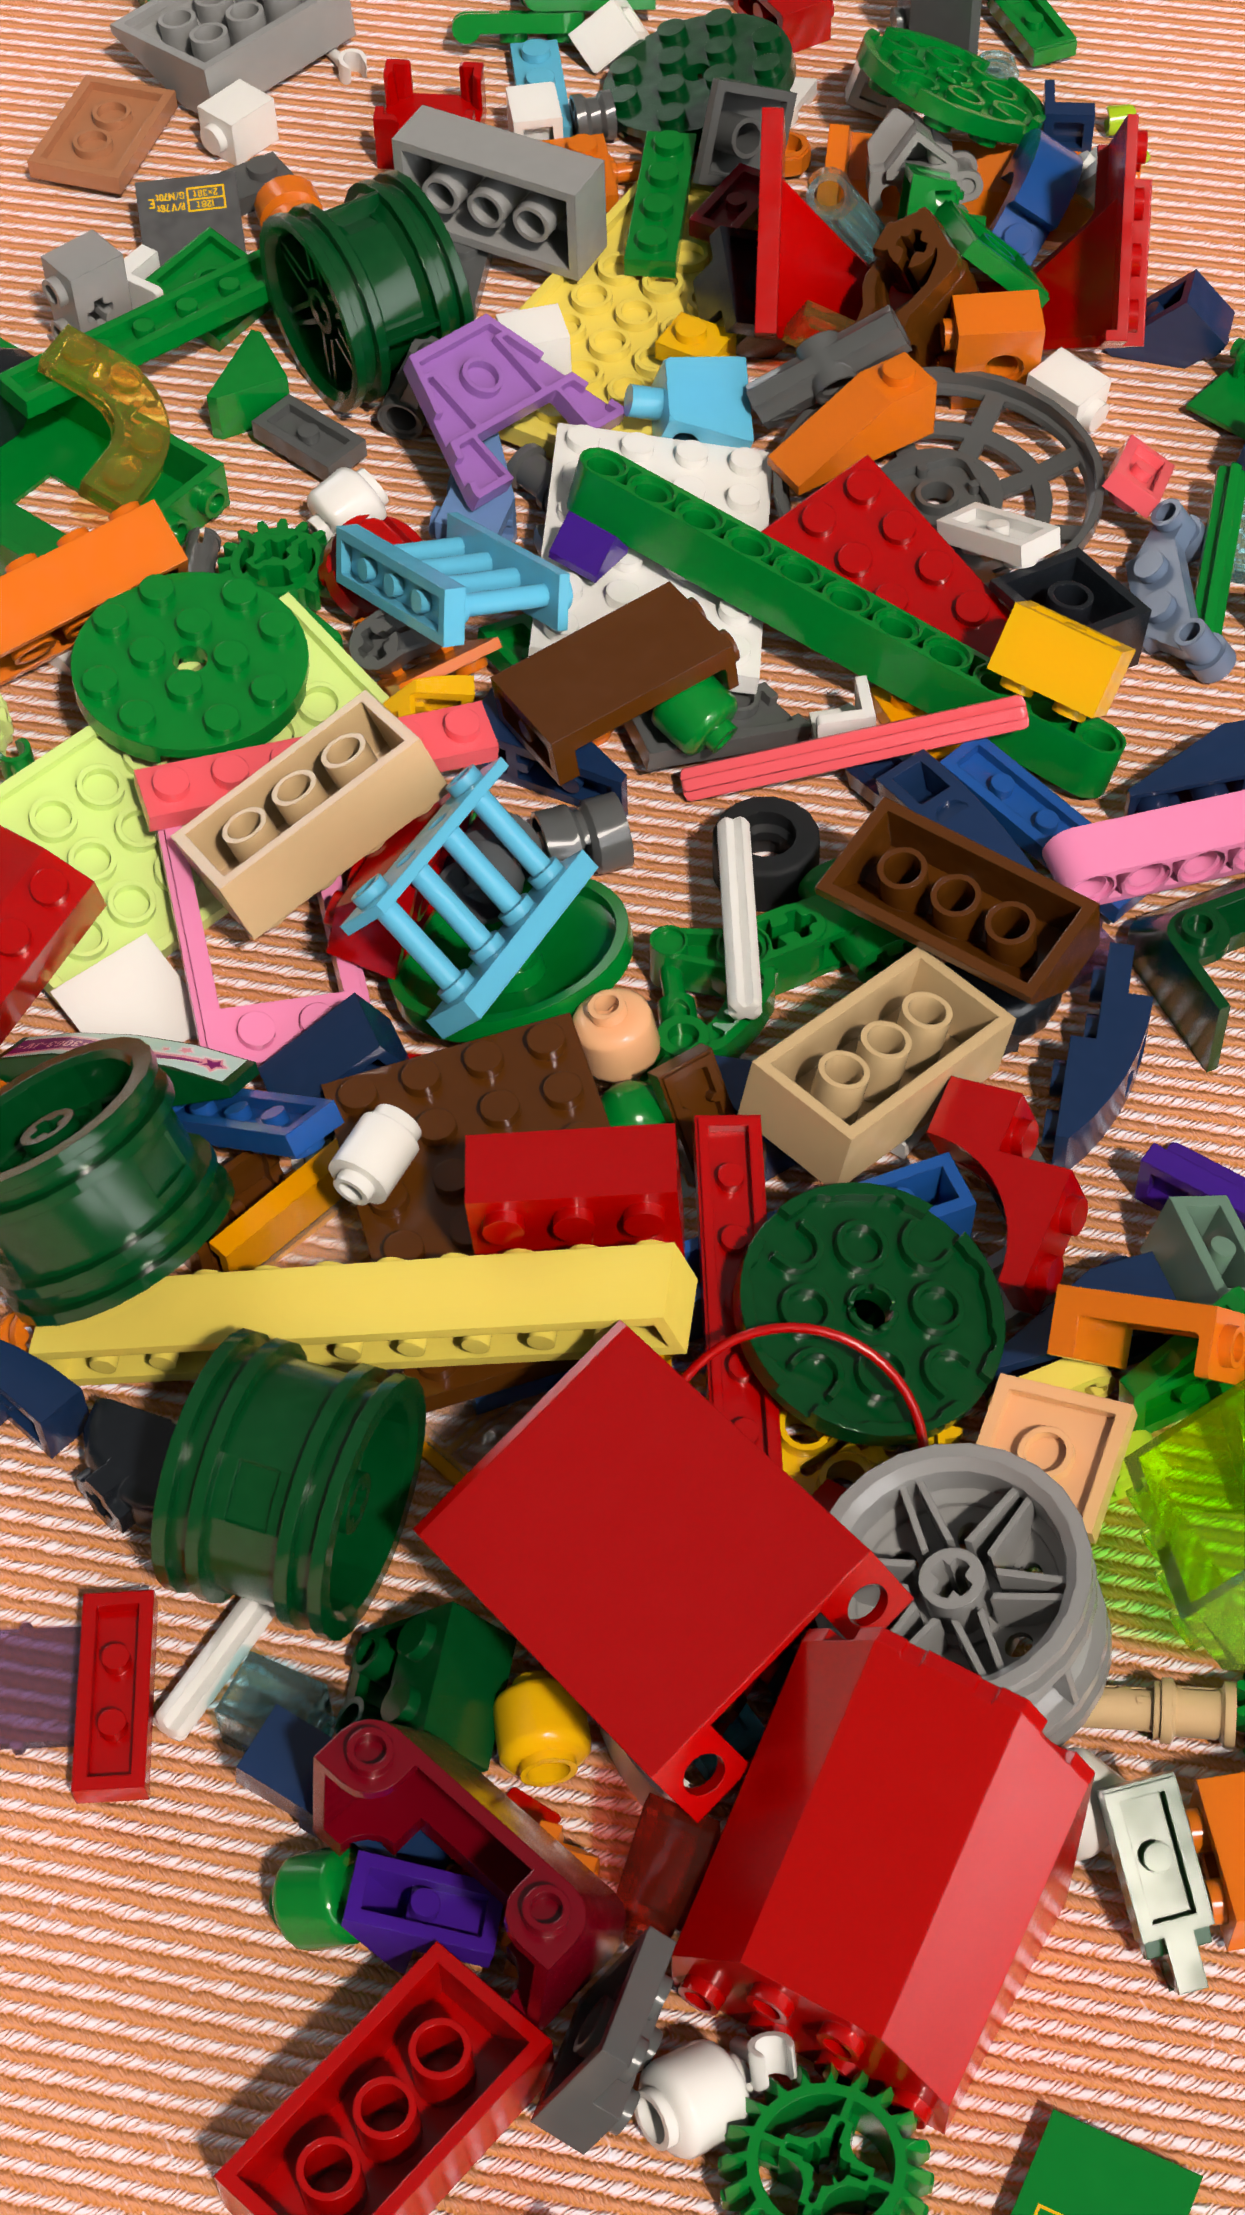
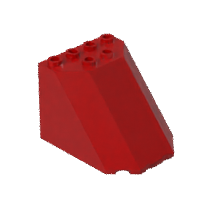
[671,1627,1095,2134]

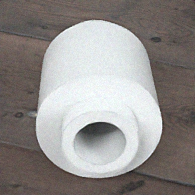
[328,1104,422,1206]

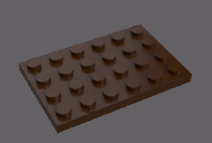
[321,1012,611,1413]

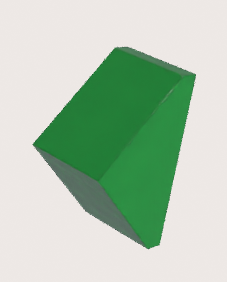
[207,330,290,440]

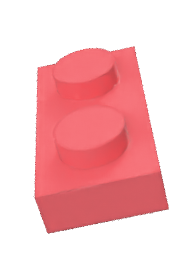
[1102,434,1175,519]

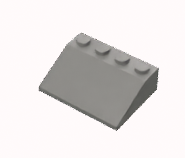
[110,0,356,113]

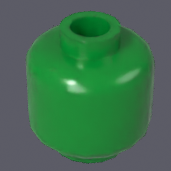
[651,675,738,755]
[269,1847,360,1952]

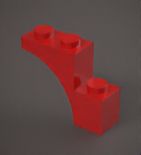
[927,1076,1088,1316]

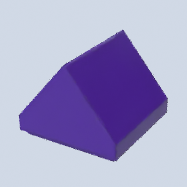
[548,511,628,583]

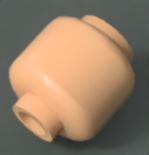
[572,988,660,1083]

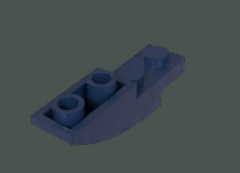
[846,749,1038,873]
[1041,942,1154,1169]

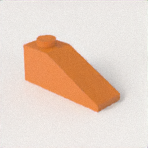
[767,352,937,496]

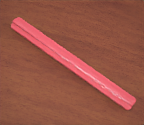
[680,694,1029,802]

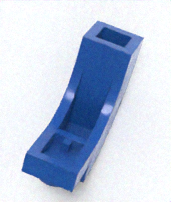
[989,128,1083,267]

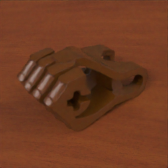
[856,207,979,367]

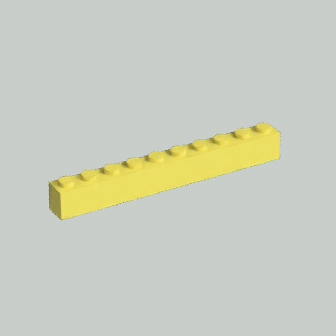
[28,1240,698,1386]

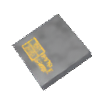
[135,171,246,267]

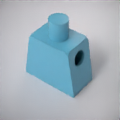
[624,356,754,448]

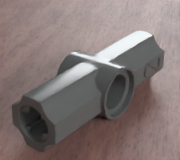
[745,305,912,430]

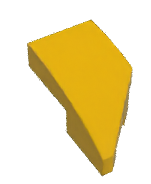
[382,675,475,717]

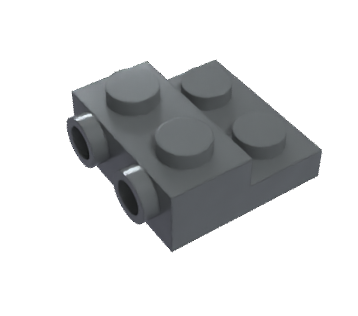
[530,1926,677,2155]

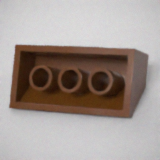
[815,797,1100,1005]

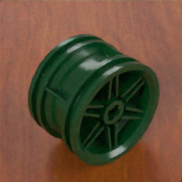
[260,170,474,413]

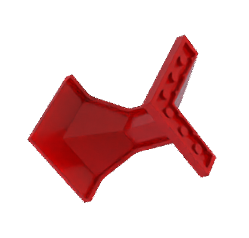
[755,107,1153,352]

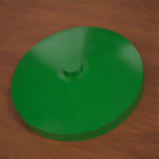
[388,879,634,1043]

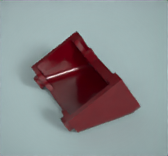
[313,1719,626,2031]

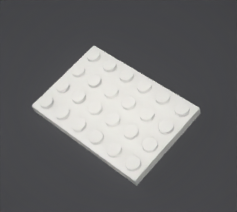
[528,423,772,694]

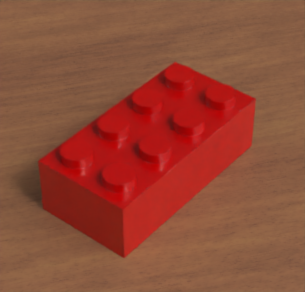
[213,1941,554,2215]

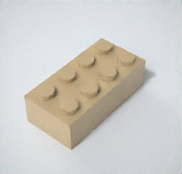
[170,690,449,940]
[737,946,1017,1185]

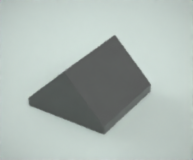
[693,77,797,187]

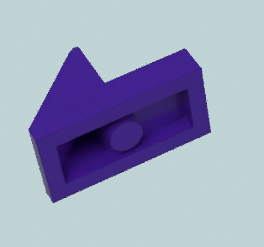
[341,1850,503,1974]

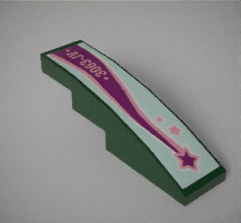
[0,1032,260,1106]

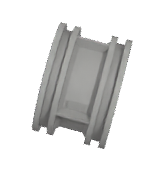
[815,1443,1112,1747]

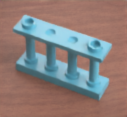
[336,512,573,648]
[340,757,599,1039]

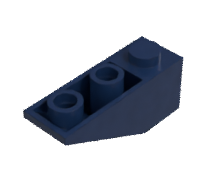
[1124,720,1245,816]

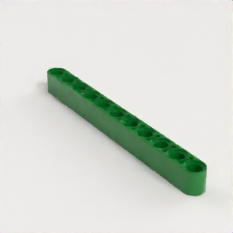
[566,447,1127,799]

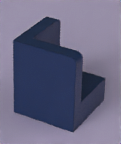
[1041,80,1095,152]

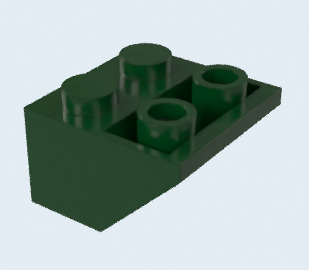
[335,1601,517,1773]

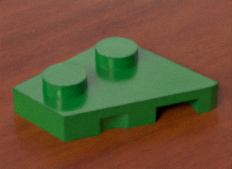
[1119,1286,1245,1433]

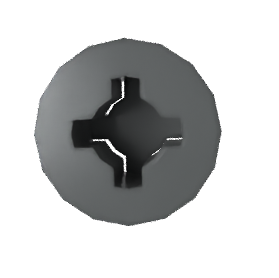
[569,89,617,141]

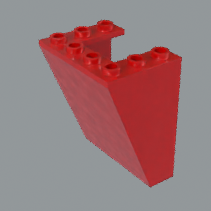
[412,1320,914,1823]

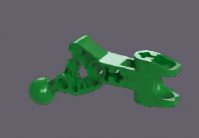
[600,858,931,1127]

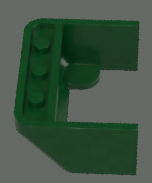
[1126,878,1245,1072]

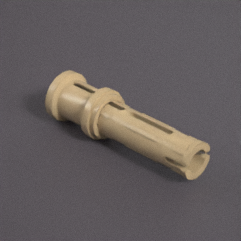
[1082,1677,1237,1748]

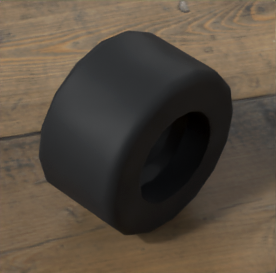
[712,796,820,912]

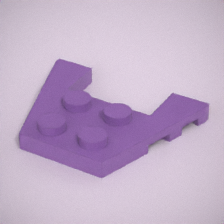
[403,314,625,511]

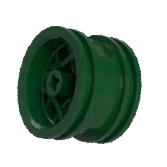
[0,1037,235,1327]
[151,1328,426,1641]

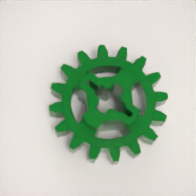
[217,519,332,611]

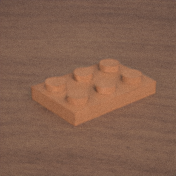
[27,74,178,194]

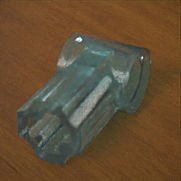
[806,166,886,264]

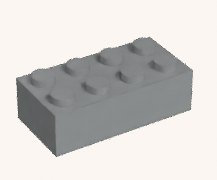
[392,105,607,281]

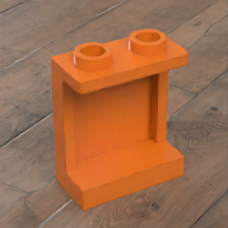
[1047,1284,1245,1388]

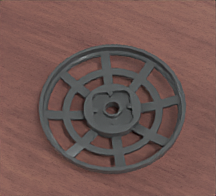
[773,366,1105,599]

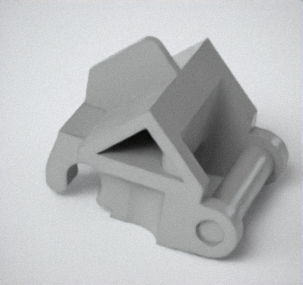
[865,108,983,211]

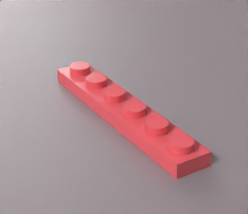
[134,701,499,832]

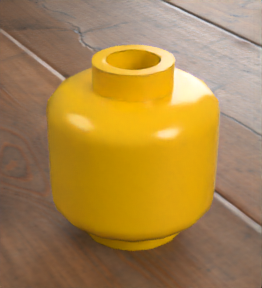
[493,1670,592,1787]

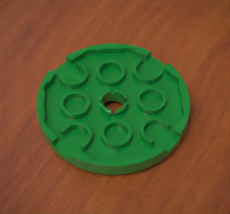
[856,27,1046,148]
[71,572,310,763]

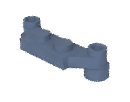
[1125,498,1236,683]

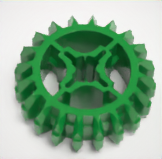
[718,2062,934,2215]

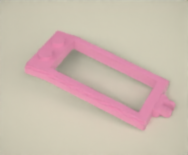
[156,826,371,1067]

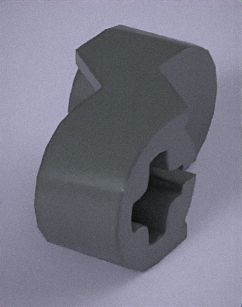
[349,610,442,675]

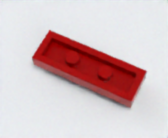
[71,1590,158,1804]

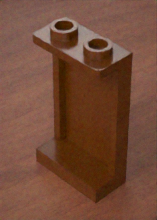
[490,581,740,786]

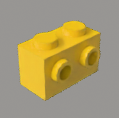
[987,600,1136,723]

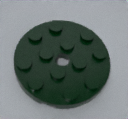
[603,8,796,147]
[733,1182,1006,1447]

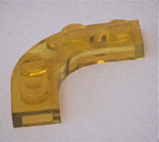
[37,324,170,514]

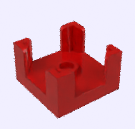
[373,59,487,169]

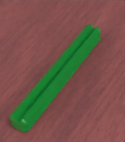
[1194,462,1245,635]

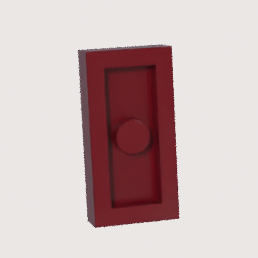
[689,163,760,243]

